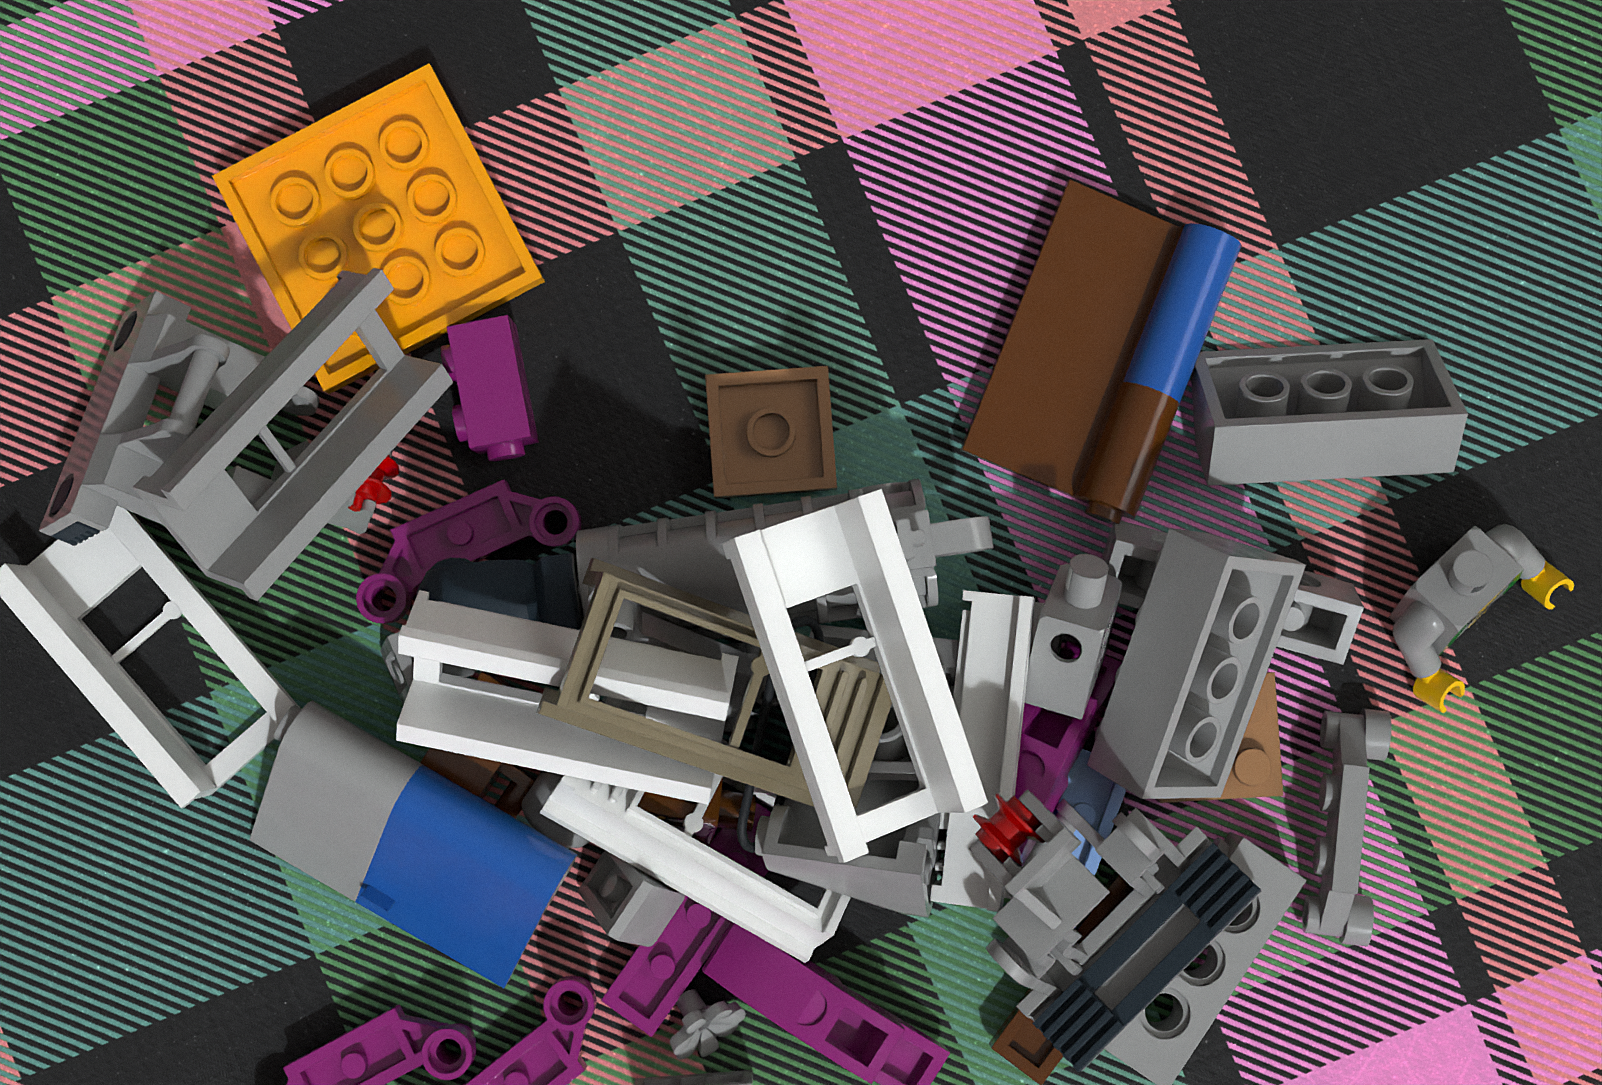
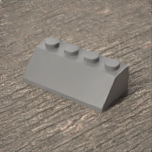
[1191,339,1468,486]
[1087,528,1306,799]

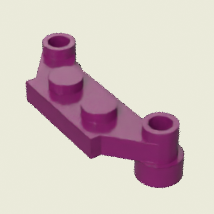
[356,480,581,624]
[463,976,597,1085]
[283,1004,476,1085]

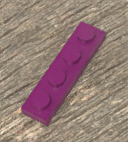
[601,801,772,1037]

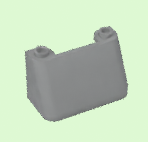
[755,625,959,918]

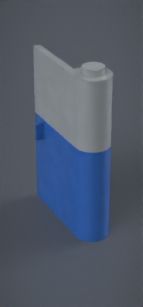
[249,700,577,988]

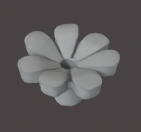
[670,989,746,1060]

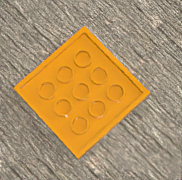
[212,63,545,394]

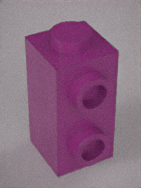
[441,315,539,462]

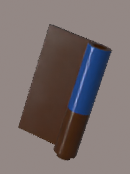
[960,179,1242,524]

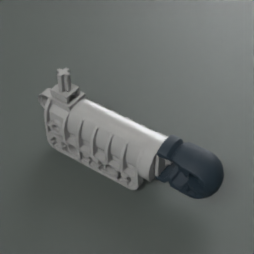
[416,479,994,665]

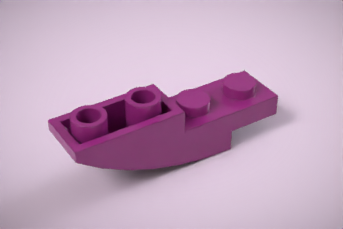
[1010,641,1122,867]
[702,922,950,1085]

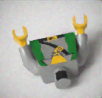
[1389,524,1574,713]

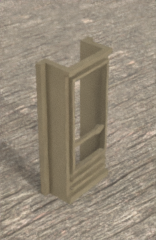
[536,558,892,808]

